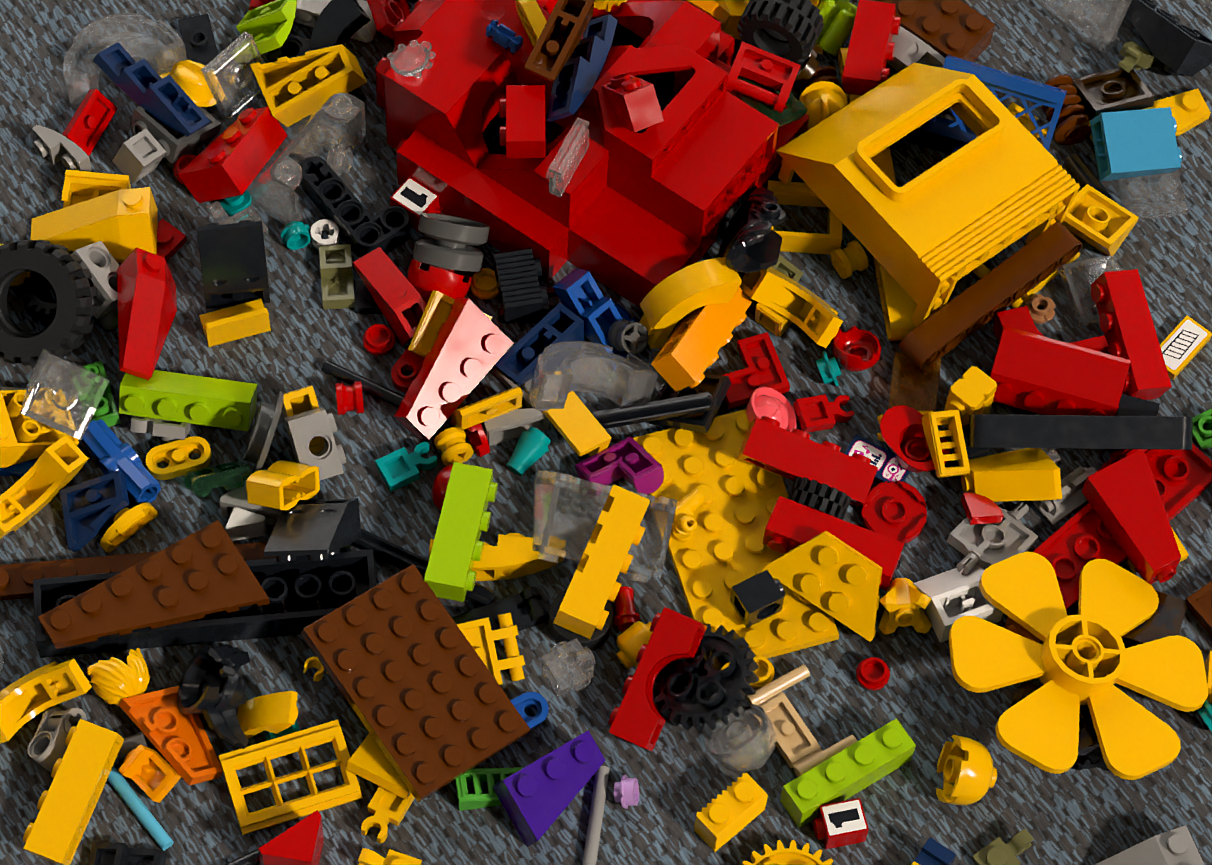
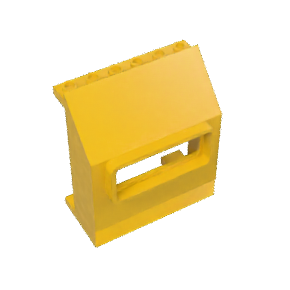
[776,62,1080,327]

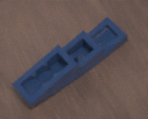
[546,14,618,122]
[93,42,210,137]

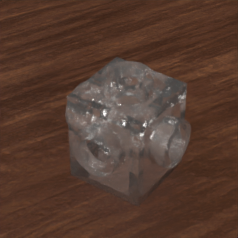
[541,638,596,697]

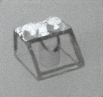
[20,349,109,440]

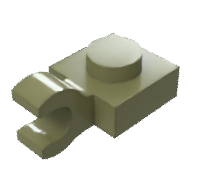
[1117,41,1157,73]
[971,828,1034,865]

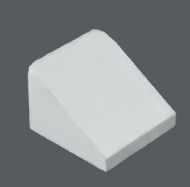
[225,507,267,541]

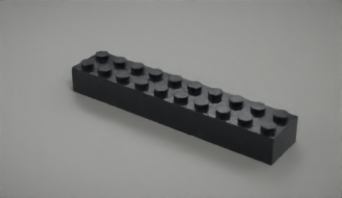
[33,549,376,658]

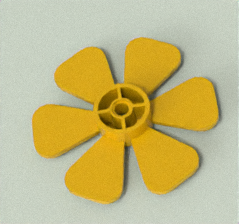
[948,551,1208,780]

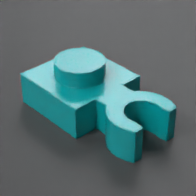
[375,442,437,492]

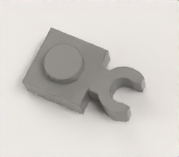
[130,416,191,442]

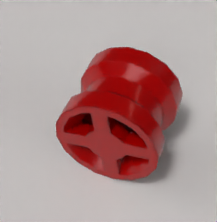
[335,381,364,415]

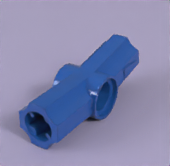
[79,419,161,505]

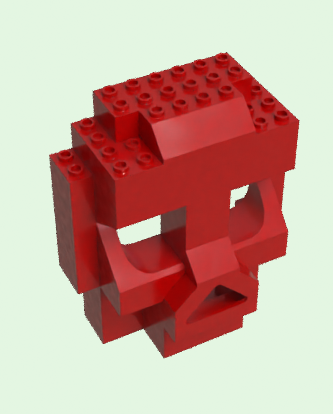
[375,0,810,308]

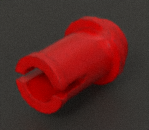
[613,586,640,632]

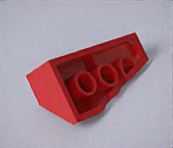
[117,247,177,380]

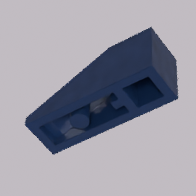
[494,303,584,386]

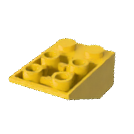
[0,388,79,468]

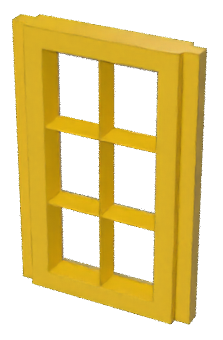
[218,719,363,836]

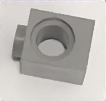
[112,128,166,184]

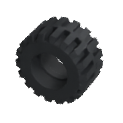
[737,0,824,64]

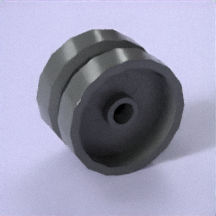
[413,213,490,272]

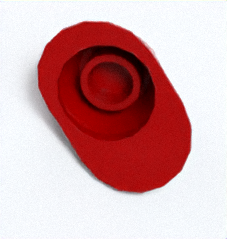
[880,405,950,473]

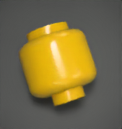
[616,621,653,670]

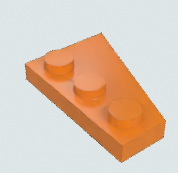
[119,686,223,786]

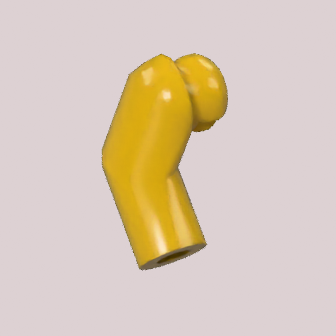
[672,489,705,535]

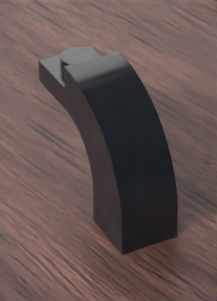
[310,0,371,105]

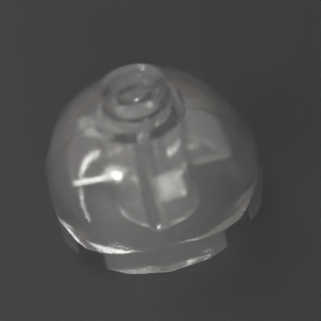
[705,704,776,773]

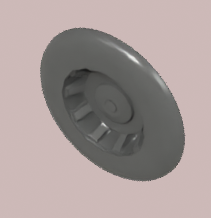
[243,391,284,473]

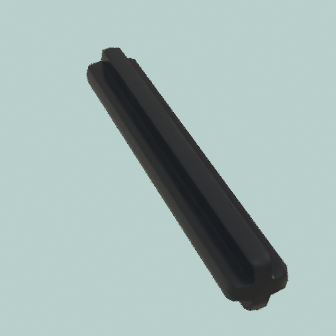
[591,392,714,429]

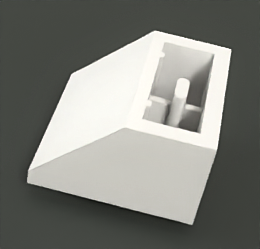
[914,565,1003,643]

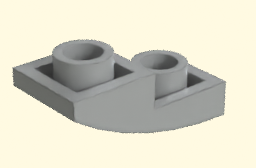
[32,125,92,172]

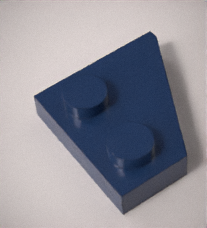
[60,470,129,552]

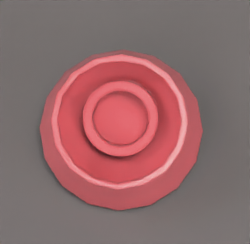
[746,387,797,432]

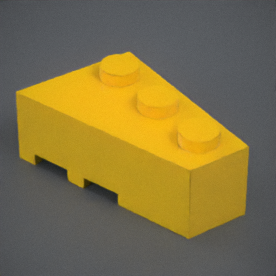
[250,44,367,127]

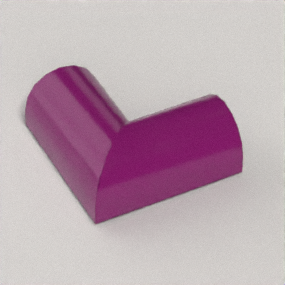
[575,437,664,494]

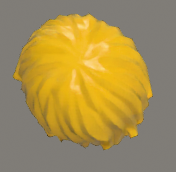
[87,648,150,706]

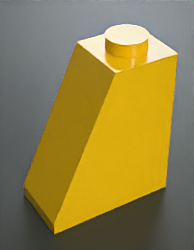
[961,448,1062,502]

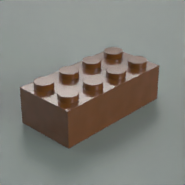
[871,0,995,62]

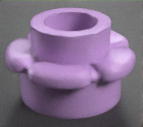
[614,775,639,809]

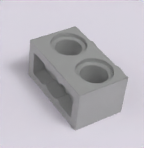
[72,241,119,319]

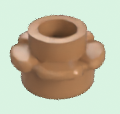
[1024,294,1055,324]

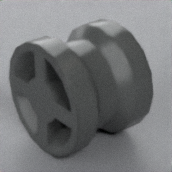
[608,319,649,354]

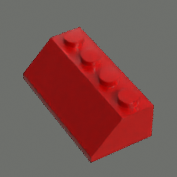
[990,326,1131,416]

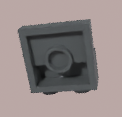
[130,106,222,164]

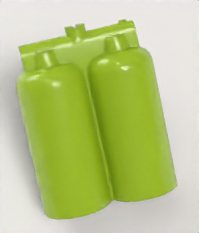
[816,0,858,56]

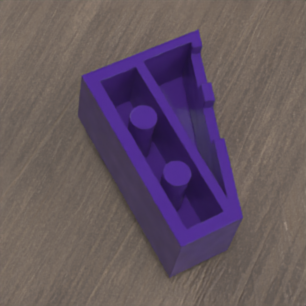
[492,730,606,847]

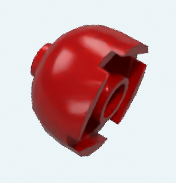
[407,259,472,305]

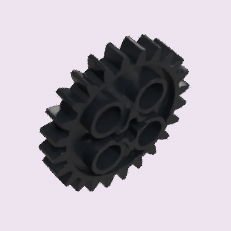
[653,624,759,732]

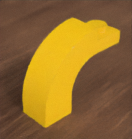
[639,257,742,349]
[739,267,843,348]
[0,435,89,539]
[0,658,92,744]

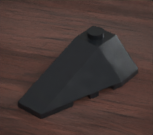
[1118,0,1212,77]

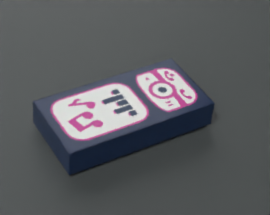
[844,434,911,483]

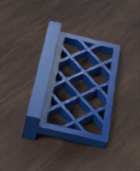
[929,55,1067,151]

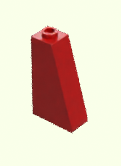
[1082,449,1181,584]

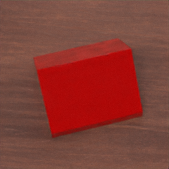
[258,810,324,865]

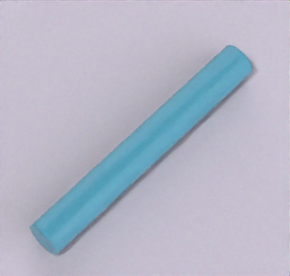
[107,766,174,851]

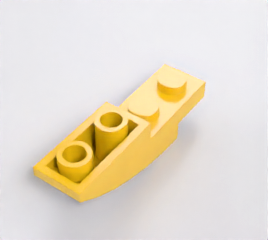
[429,533,565,581]

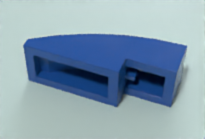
[553,268,634,369]

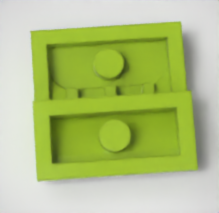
[230,0,297,63]

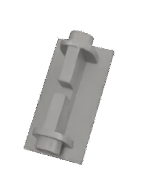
[1031,466,1097,526]

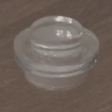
[326,144,353,175]

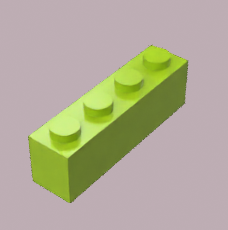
[119,370,257,431]
[424,462,498,602]
[780,718,916,828]

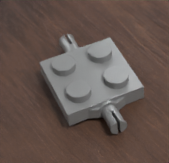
[946,501,1038,575]

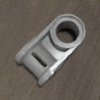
[27,707,87,773]

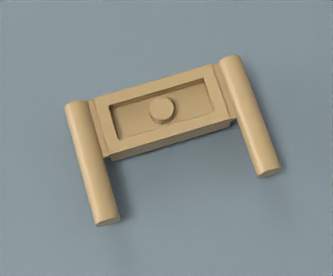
[746,664,857,777]

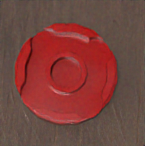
[861,481,927,543]

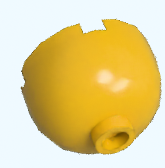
[936,735,997,806]

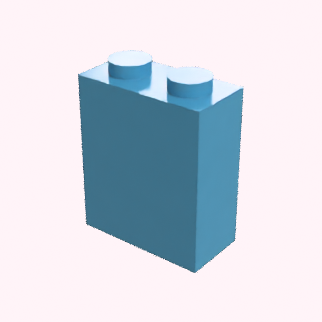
[1090,107,1182,181]

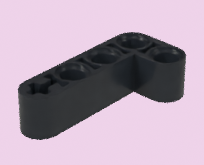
[300,156,410,258]

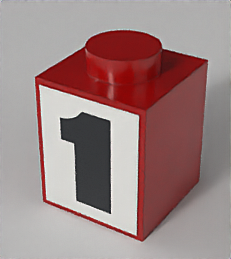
[390,176,441,233]
[813,798,869,850]

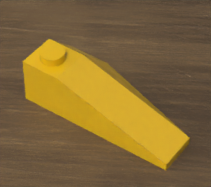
[30,187,158,263]

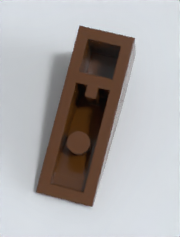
[524,0,595,83]

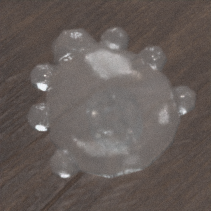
[387,40,436,78]

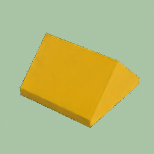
[1062,184,1139,258]

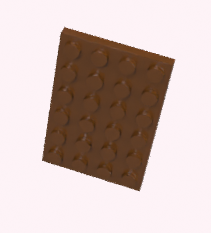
[301,564,531,802]

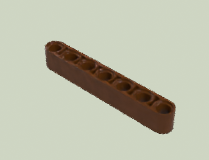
[899,222,1082,370]

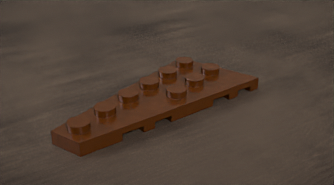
[38,520,270,649]

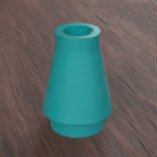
[506,426,551,477]

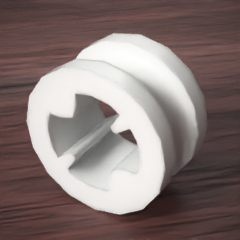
[310,219,340,249]

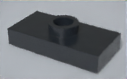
[178,14,221,71]

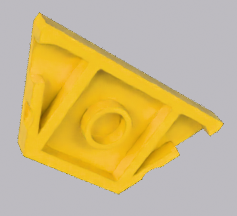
[763,531,882,642]

